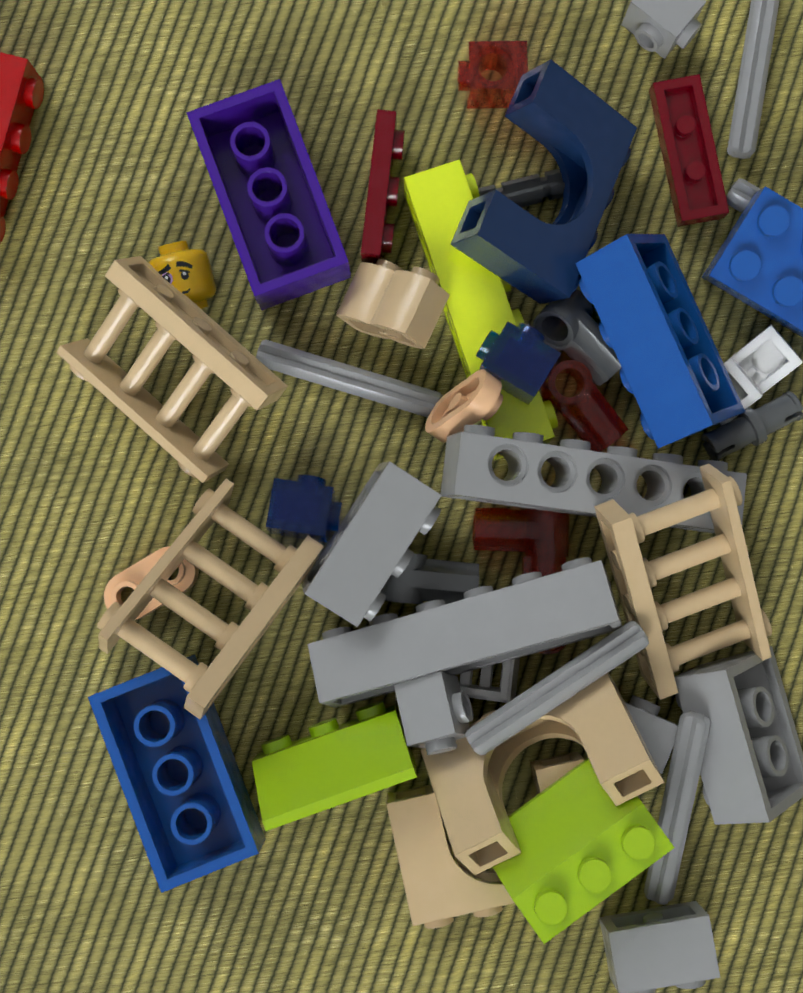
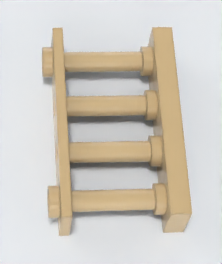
[56,256,288,483]
[594,463,772,700]
[97,478,324,720]

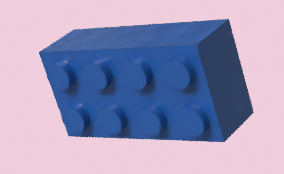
[701,186,803,338]
[575,234,745,449]
[88,654,266,893]

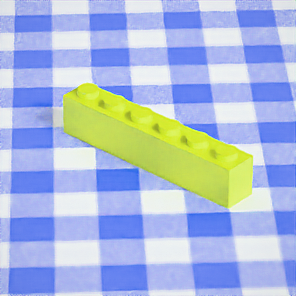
[404,159,558,461]

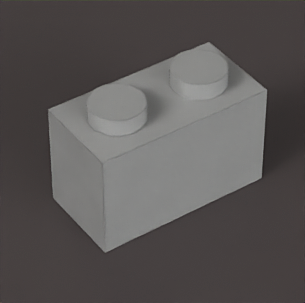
[599,901,721,993]

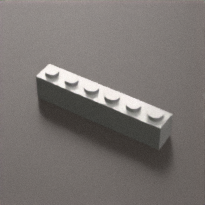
[307,557,623,708]

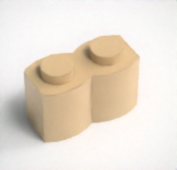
[336,259,450,349]

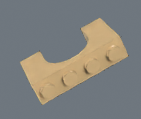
[420,672,665,875]
[386,751,585,929]

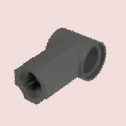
[533,290,621,386]
[380,554,479,604]

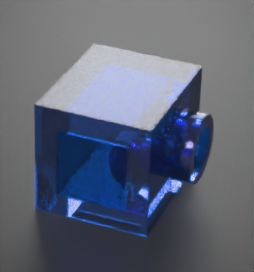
[476,322,561,405]
[266,475,343,543]

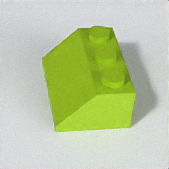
[252,701,417,831]
[492,758,675,944]

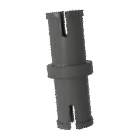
[701,391,803,461]

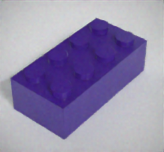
[186,79,351,310]

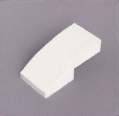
[720,324,803,425]

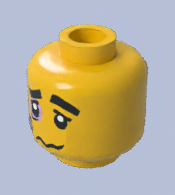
[148,241,216,309]

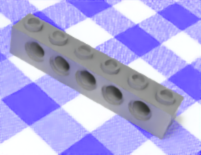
[440,425,747,533]

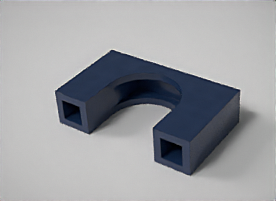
[450,59,637,304]

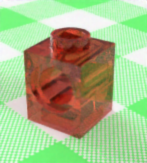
[457,41,528,109]

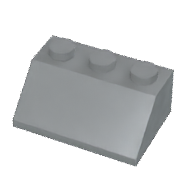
[301,461,442,627]
[675,646,803,825]

